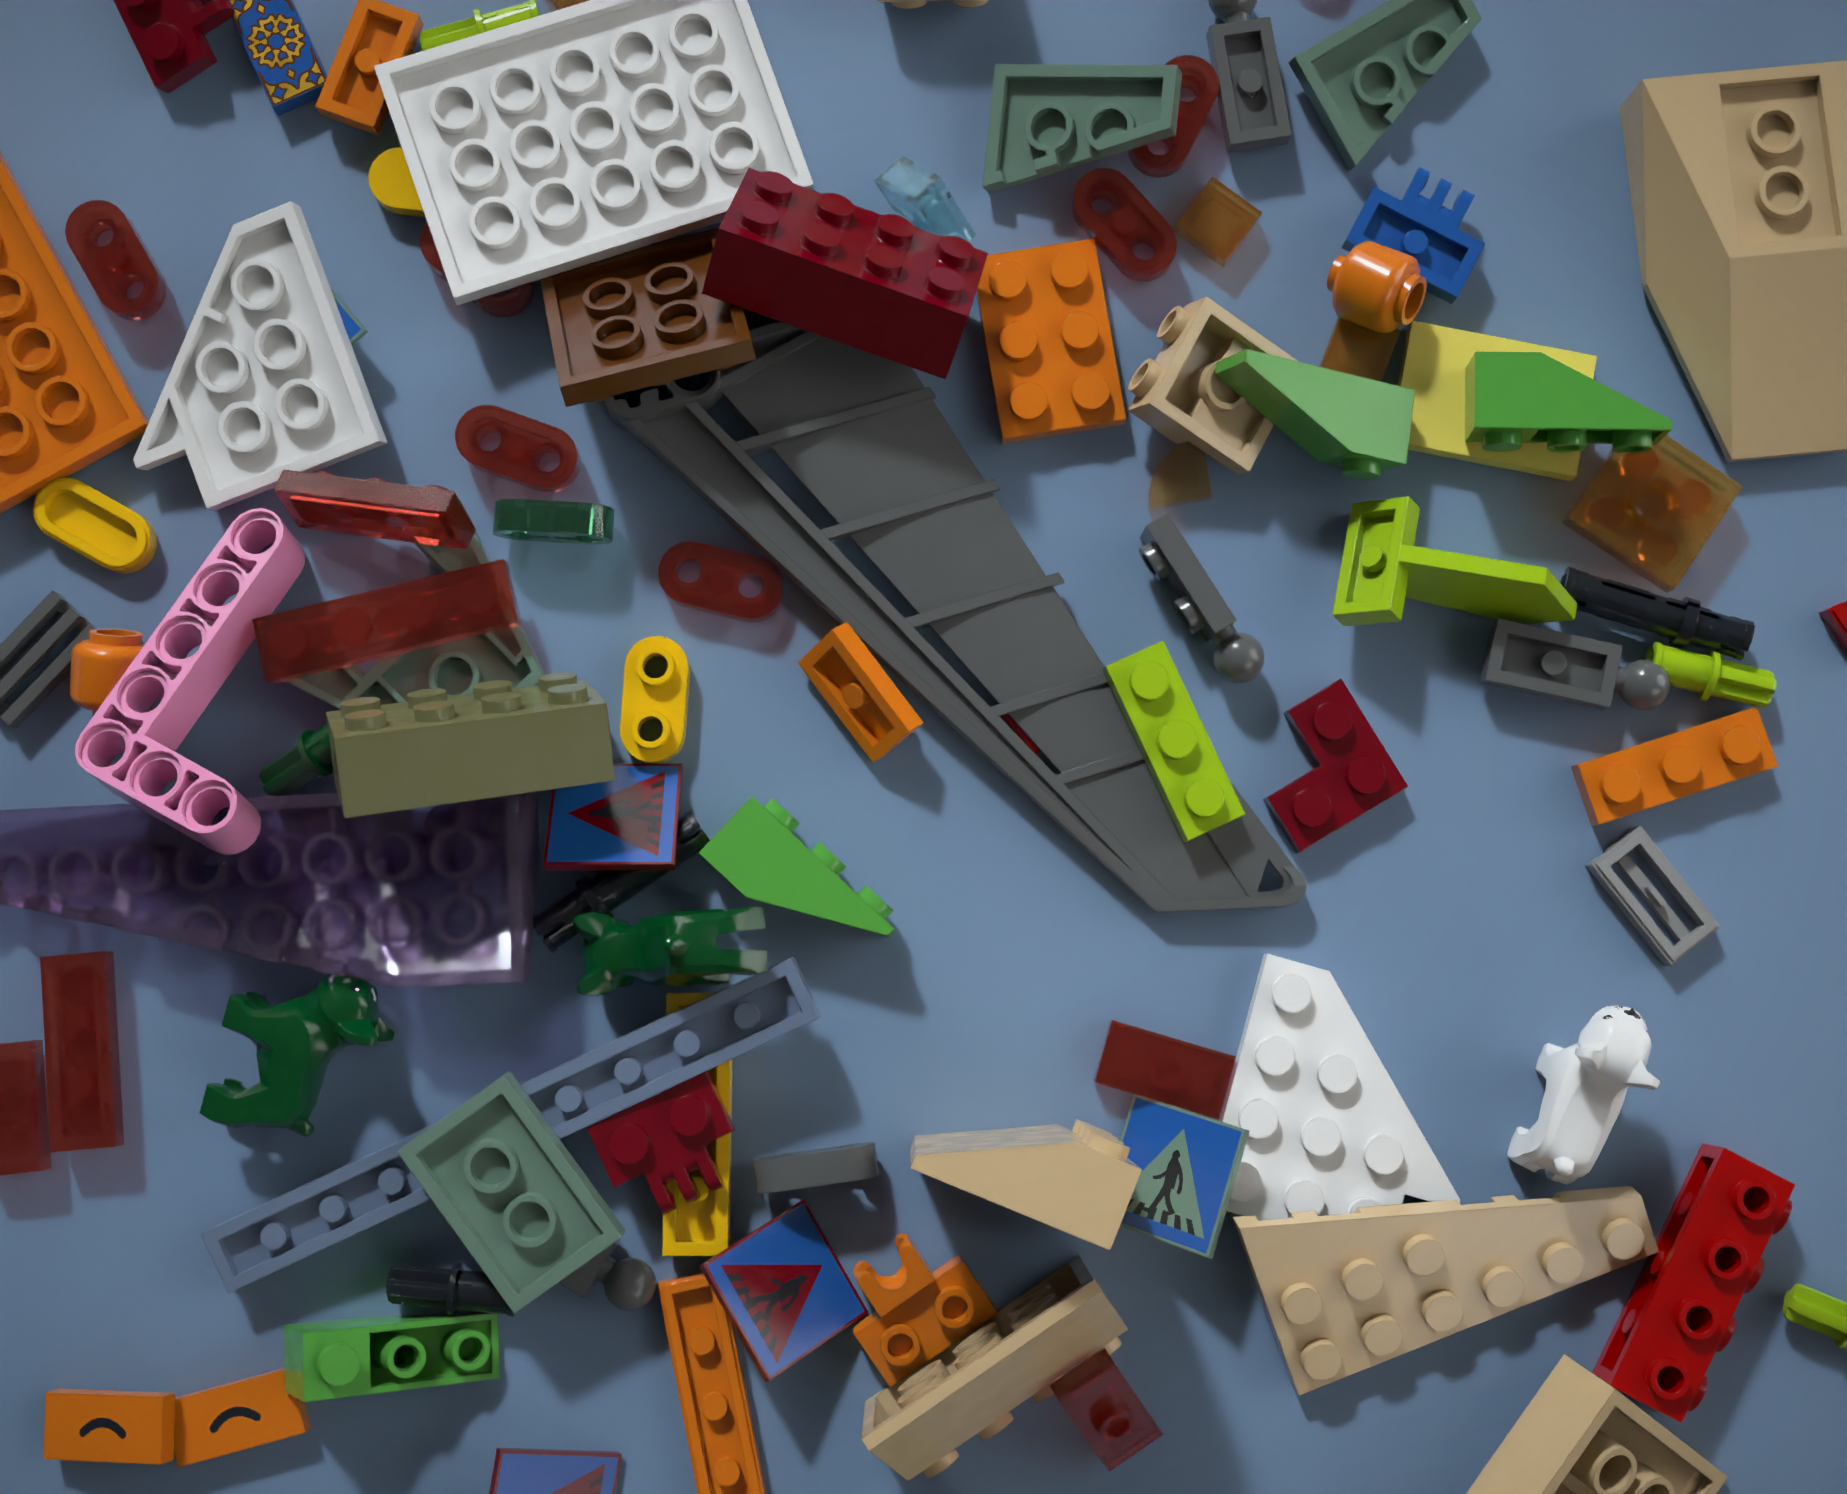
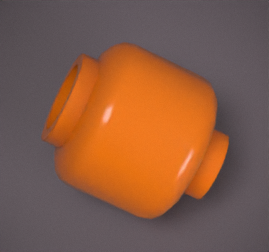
[1327,241,1427,334]
[70,629,156,716]

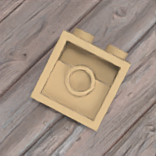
[1128,296,1299,475]

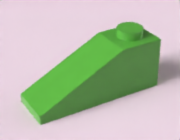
[1215,349,1415,480]

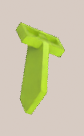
[1332,496,1577,626]

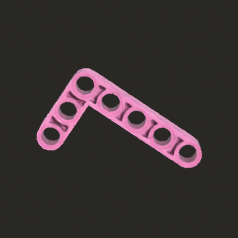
[75,508,305,855]

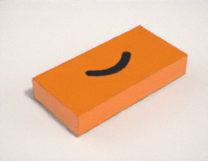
[174,1368,311,1467]
[43,1388,175,1465]

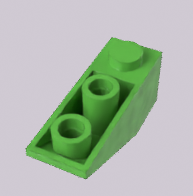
[1465,351,1672,454]
[699,796,895,937]
[284,1312,500,1402]

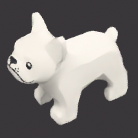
[1507,1005,1661,1185]

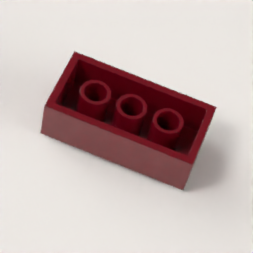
[701,168,988,380]

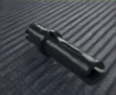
[1560,566,1755,661]
[529,810,710,953]

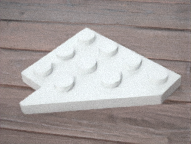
[133,201,387,510]
[1219,954,1460,1221]

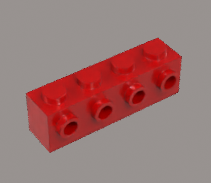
[1592,1143,1795,1423]

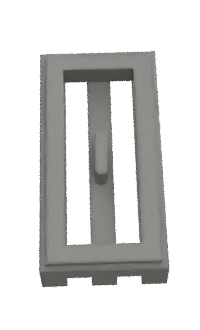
[1585,826,1721,966]

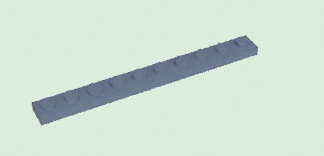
[200,956,821,1294]

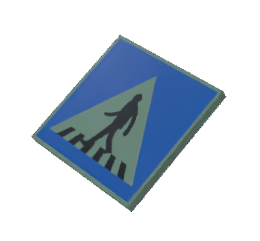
[1120,1093,1250,1259]

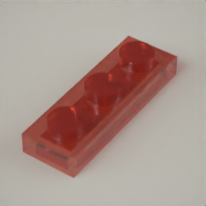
[273,469,476,550]
[40,951,124,1152]

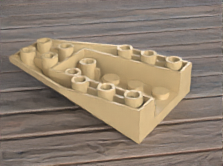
[1619,60,1847,462]

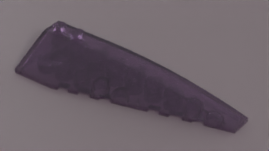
[0,792,539,988]

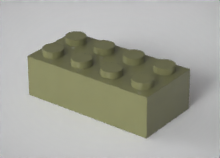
[326,672,615,818]

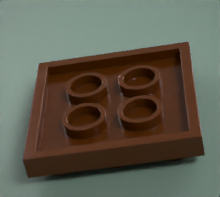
[540,227,756,407]

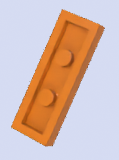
[1571,706,1778,826]

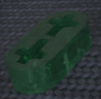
[493,499,615,544]

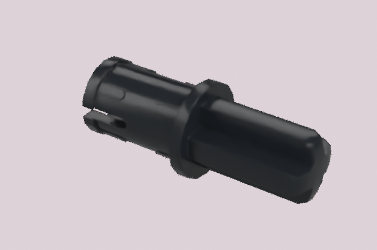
[386,1263,516,1317]

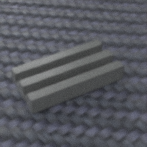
[0,591,97,728]

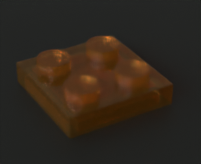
[1562,435,1743,593]

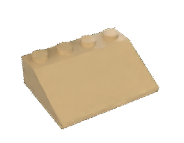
[910,1119,1142,1250]
[861,1255,1128,1481]
[1466,1354,1728,1494]

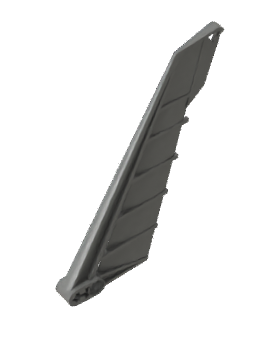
[604,321,1307,913]

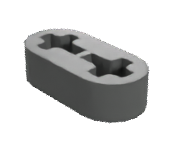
[753,1142,879,1193]

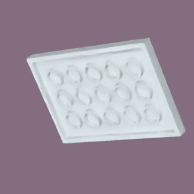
[374,0,814,305]

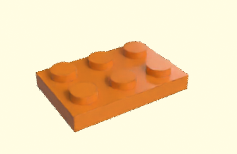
[976,238,1126,444]

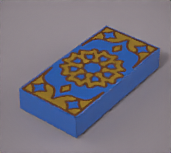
[230,0,328,116]

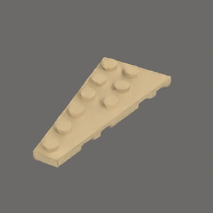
[1233,1186,1659,1396]

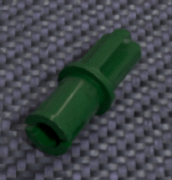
[259,724,334,799]

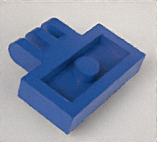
[1341,167,1485,304]

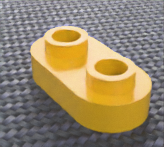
[620,636,690,764]

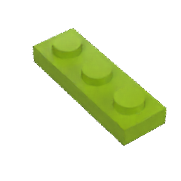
[1102,641,1245,843]

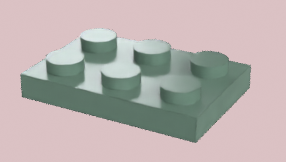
[397,1070,626,1314]

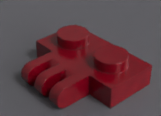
[113,0,235,93]
[587,1070,736,1215]

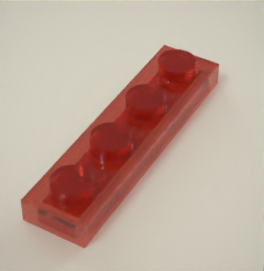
[252,559,522,684]

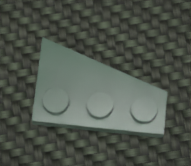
[1289,0,1482,171]
[982,64,1182,194]

